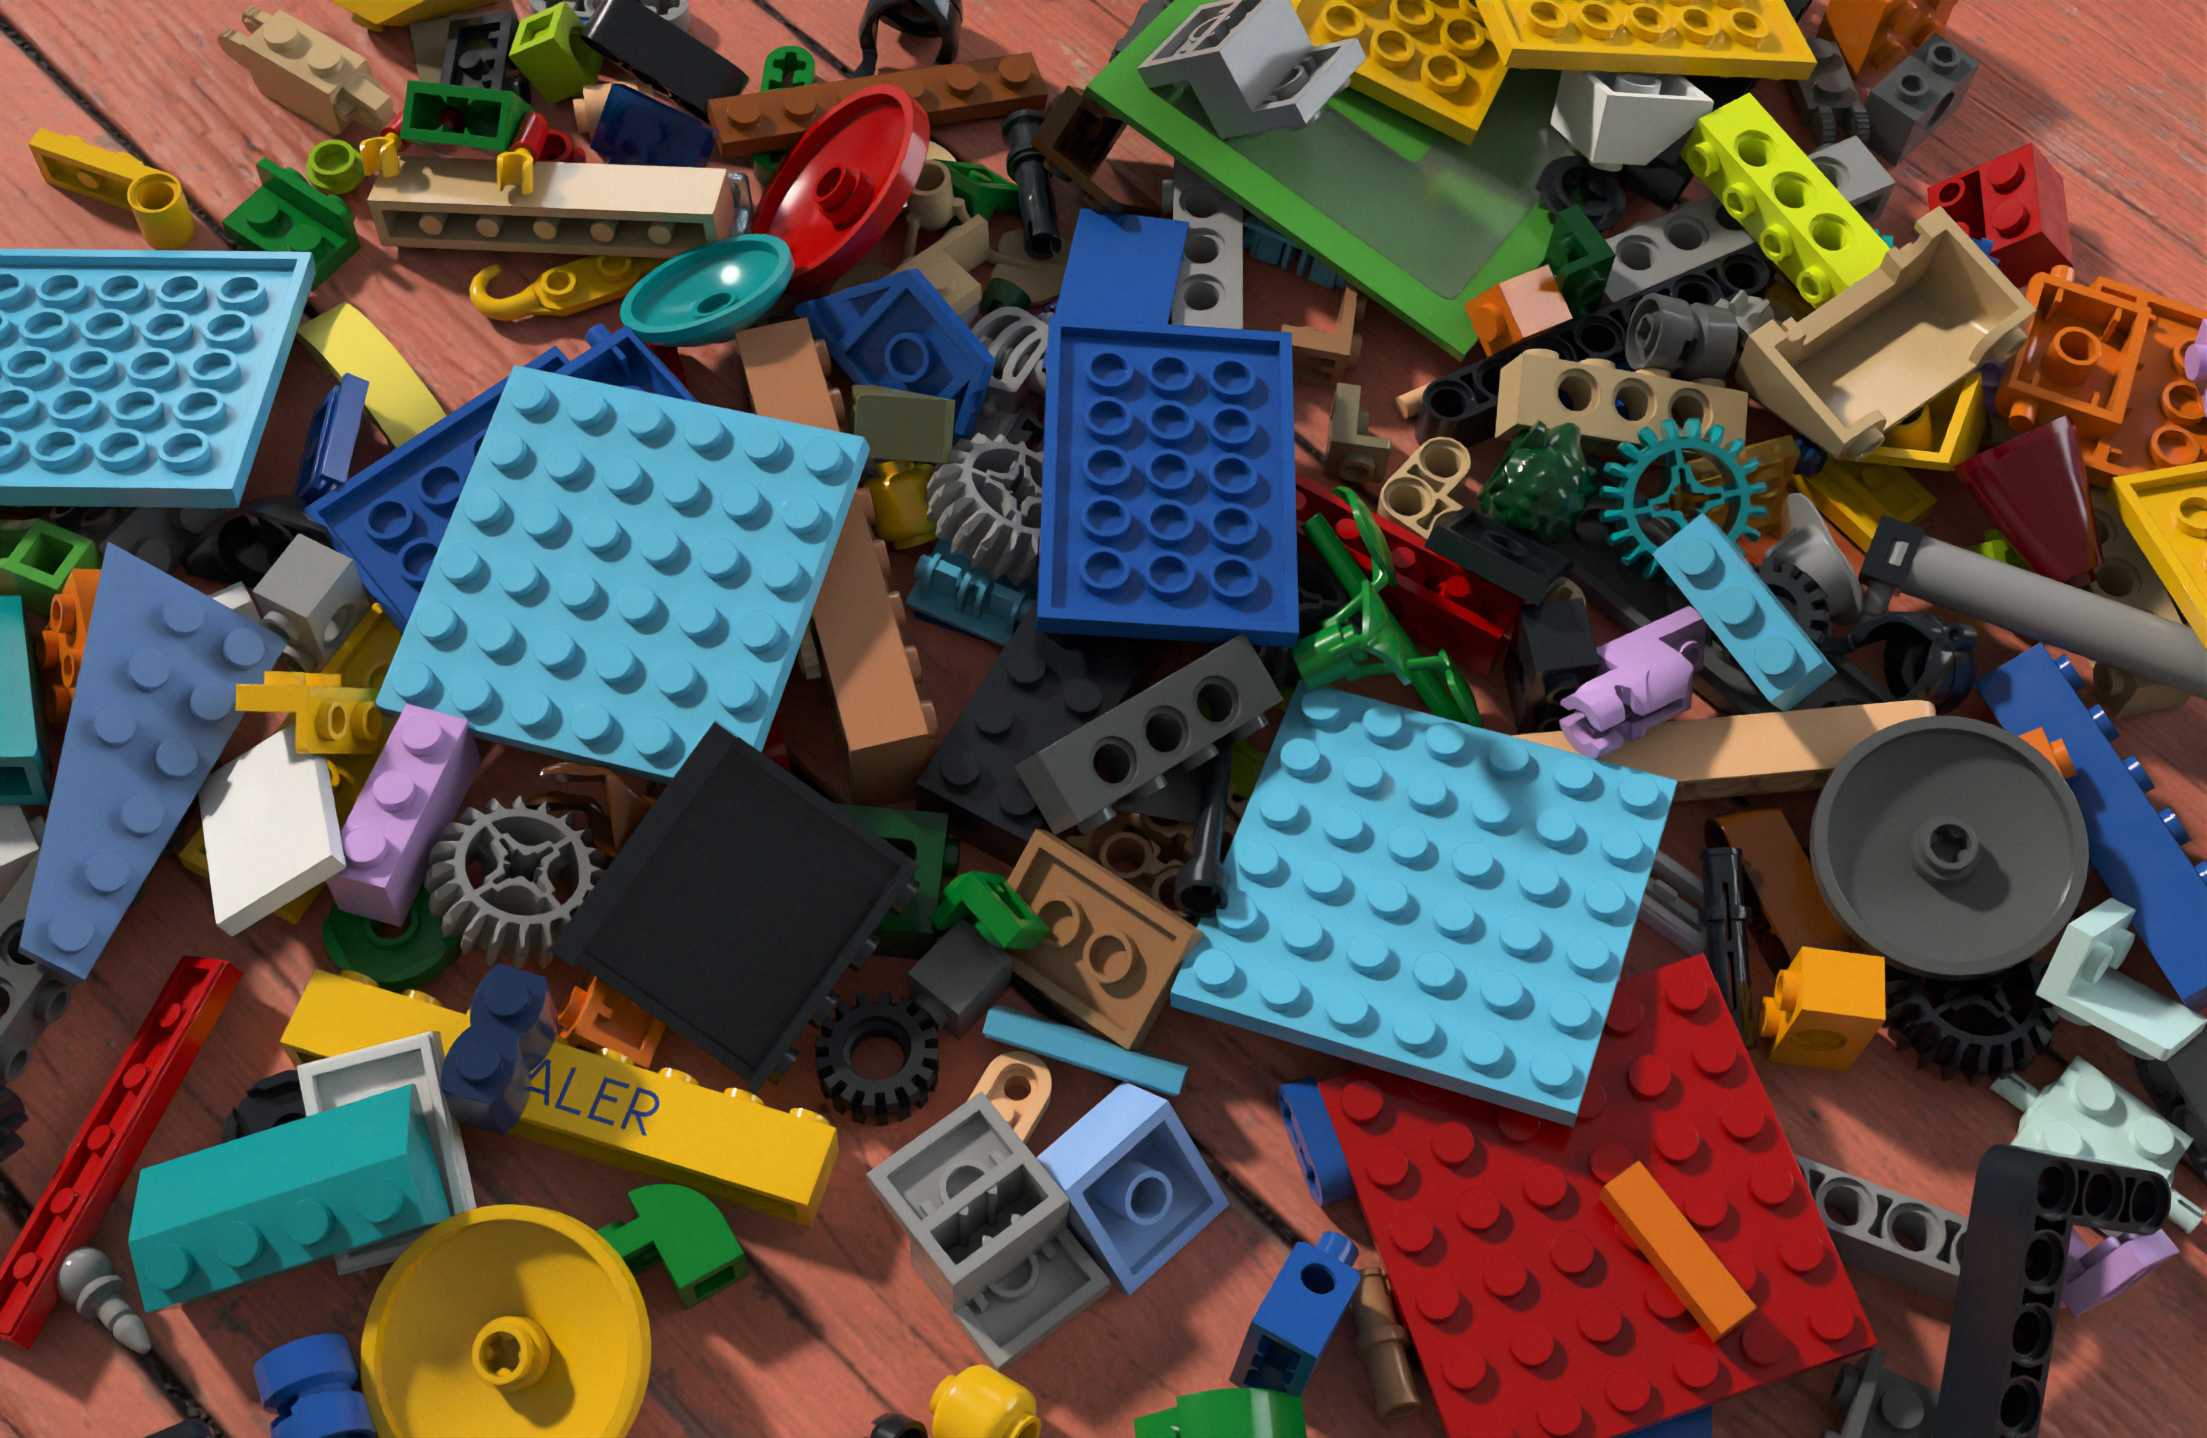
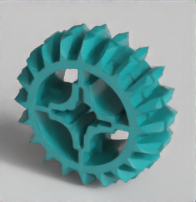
[1596,418,1768,586]

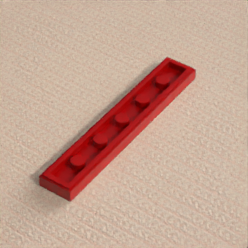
[0,955,244,1350]

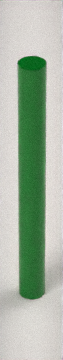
[1300,512,1466,722]

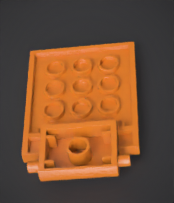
[1994,265,2207,489]

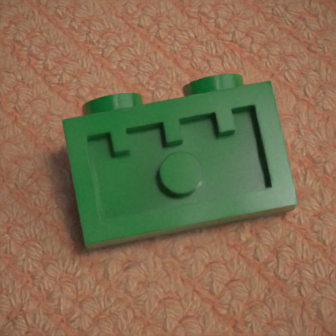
[221,157,361,292]

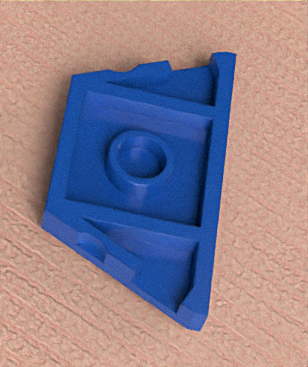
[793,268,996,467]

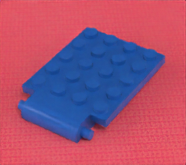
[303,324,699,636]

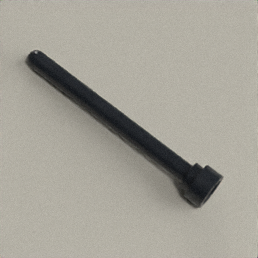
[1174,733,1234,918]

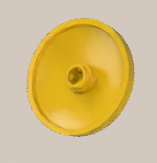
[360,1204,651,1438]

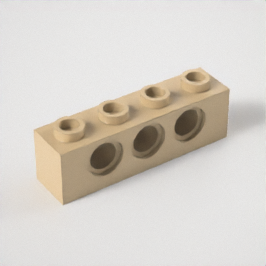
[1495,349,1748,475]

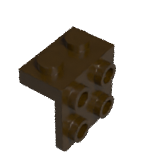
[1030,85,1162,218]

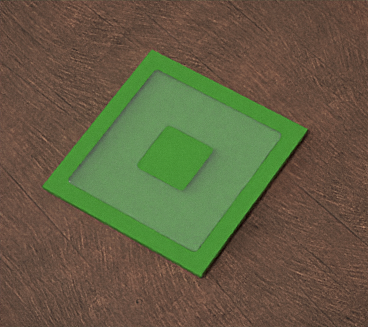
[1084,0,1625,362]

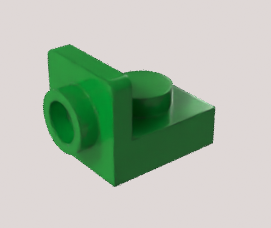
[929,871,1051,950]

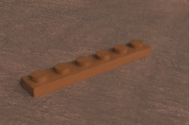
[707,52,1048,159]

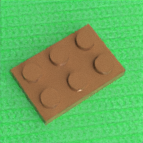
[1002,829,1204,1050]

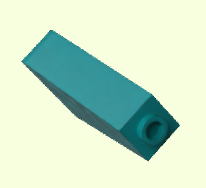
[0,596,52,805]

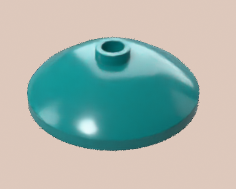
[620,234,795,347]

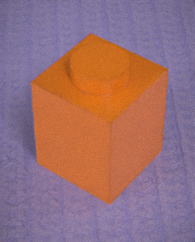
[1463,265,1573,357]

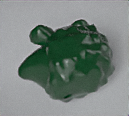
[1477,420,1597,546]

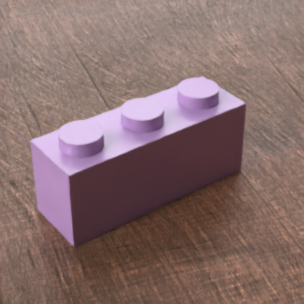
[325,703,482,927]

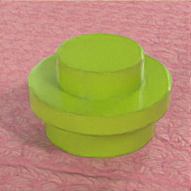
[306,139,365,195]

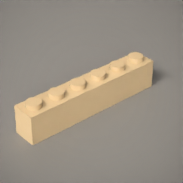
[367,156,736,258]

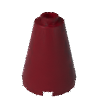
[1953,414,2105,588]

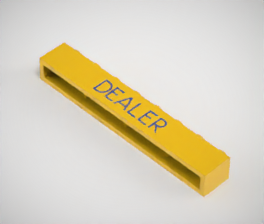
[280,968,839,1228]

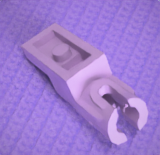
[1559,606,1706,759]

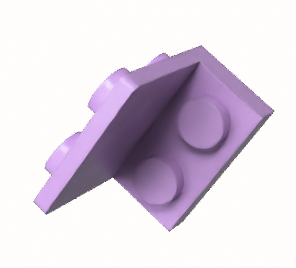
[2059,1226,2180,1317]

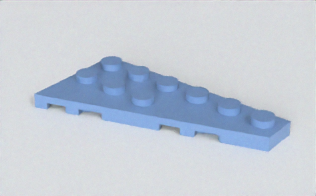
[18,542,289,985]

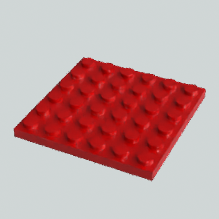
[1317,953,1878,1438]

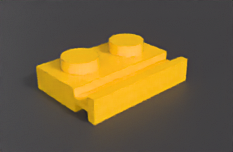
[1785,458,1938,554]

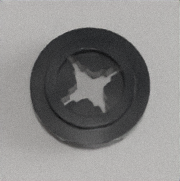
[1535,156,1626,234]

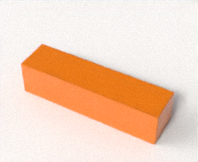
[1599,1161,1757,1343]

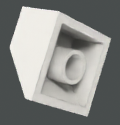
[1550,70,1714,171]

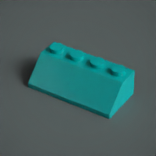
[128,1084,451,1313]

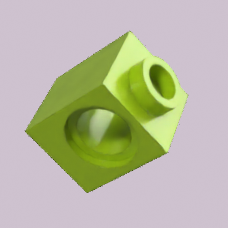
[508,1,604,105]

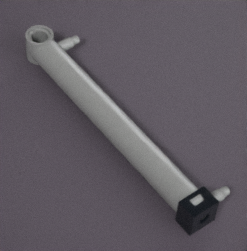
[1856,514,2207,700]

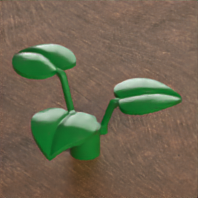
[1290,486,1485,729]

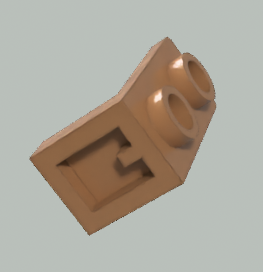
[1280,279,1368,389]

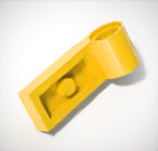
[28,128,196,250]

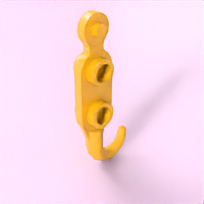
[469,255,672,321]

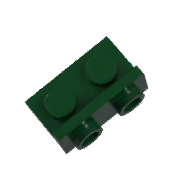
[1542,204,1616,327]

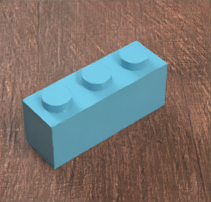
[1652,513,1837,711]

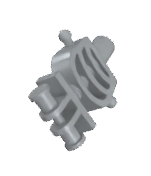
[958,303,1055,420]

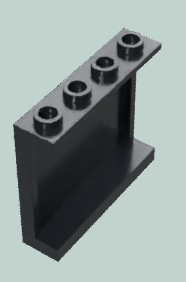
[548,720,920,1094]

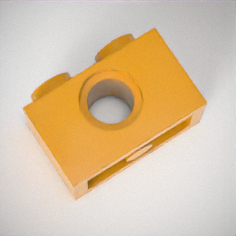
[1757,946,1886,1072]

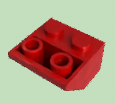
[1927,142,2074,288]

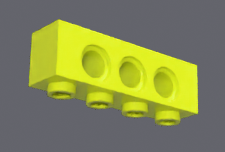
[1680,92,1890,310]

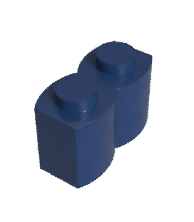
[441,963,558,1135]

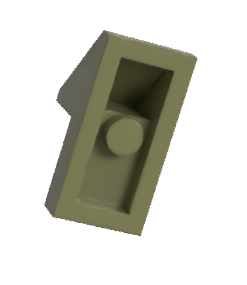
[850,385,955,463]

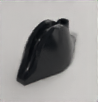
[178,495,334,588]

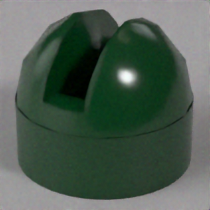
[980,278,1032,317]

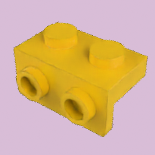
[235,671,383,754]

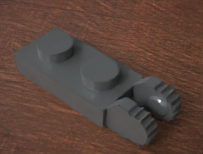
[1786,38,1870,147]

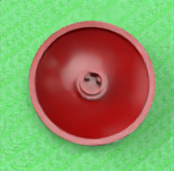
[749,84,930,295]

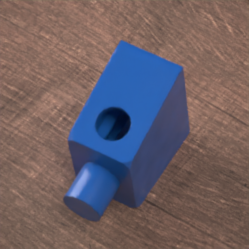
[1229,1231,1362,1398]

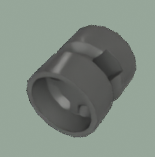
[1625,293,1738,381]

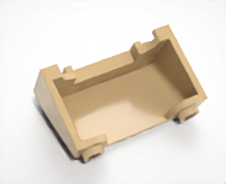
[1734,206,2037,462]

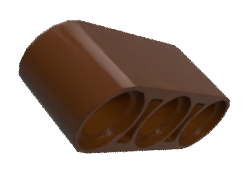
[1704,799,1852,979]

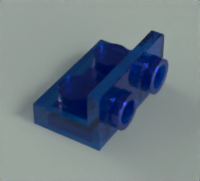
[590,83,719,168]

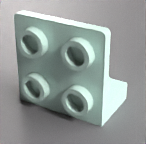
[2036,898,2207,1061]

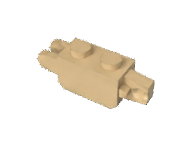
[217,6,396,135]

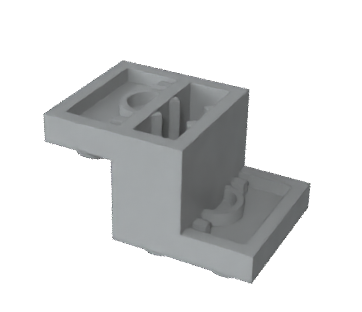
[1137,0,1367,139]
[866,1091,1111,1373]

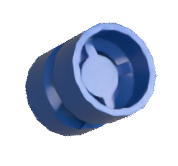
[253,1333,376,1438]

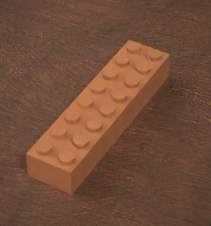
[735,317,939,807]

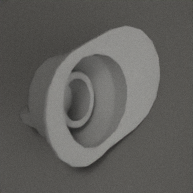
[1761,493,1863,626]

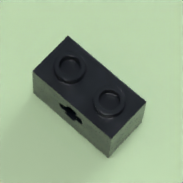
[1502,598,1600,734]

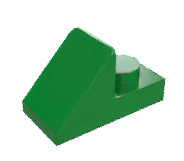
[933,159,1019,233]

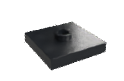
[1424,506,1575,606]

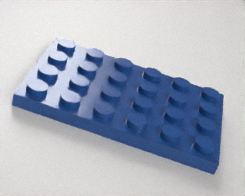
[1036,316,1299,648]

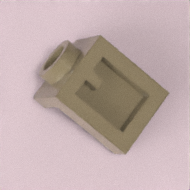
[1323,382,1392,483]

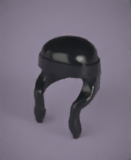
[853,0,963,78]
[1822,611,1978,716]

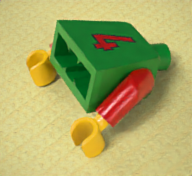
[360,80,549,195]

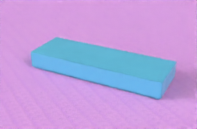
[982,1004,1191,1097]

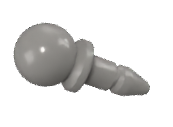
[57,1246,151,1354]

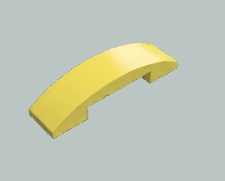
[295,301,447,452]

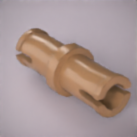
[1349,1267,1423,1420]

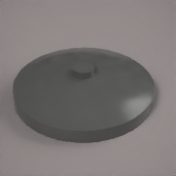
[1810,716,2089,981]

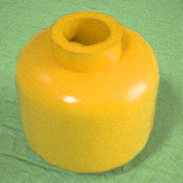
[862,459,938,550]
[929,1364,1042,1438]

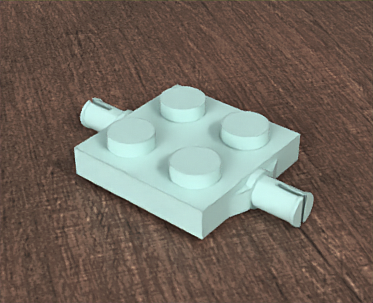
[1989,1055,2206,1238]

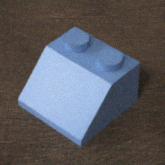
[1036,1081,1230,1296]

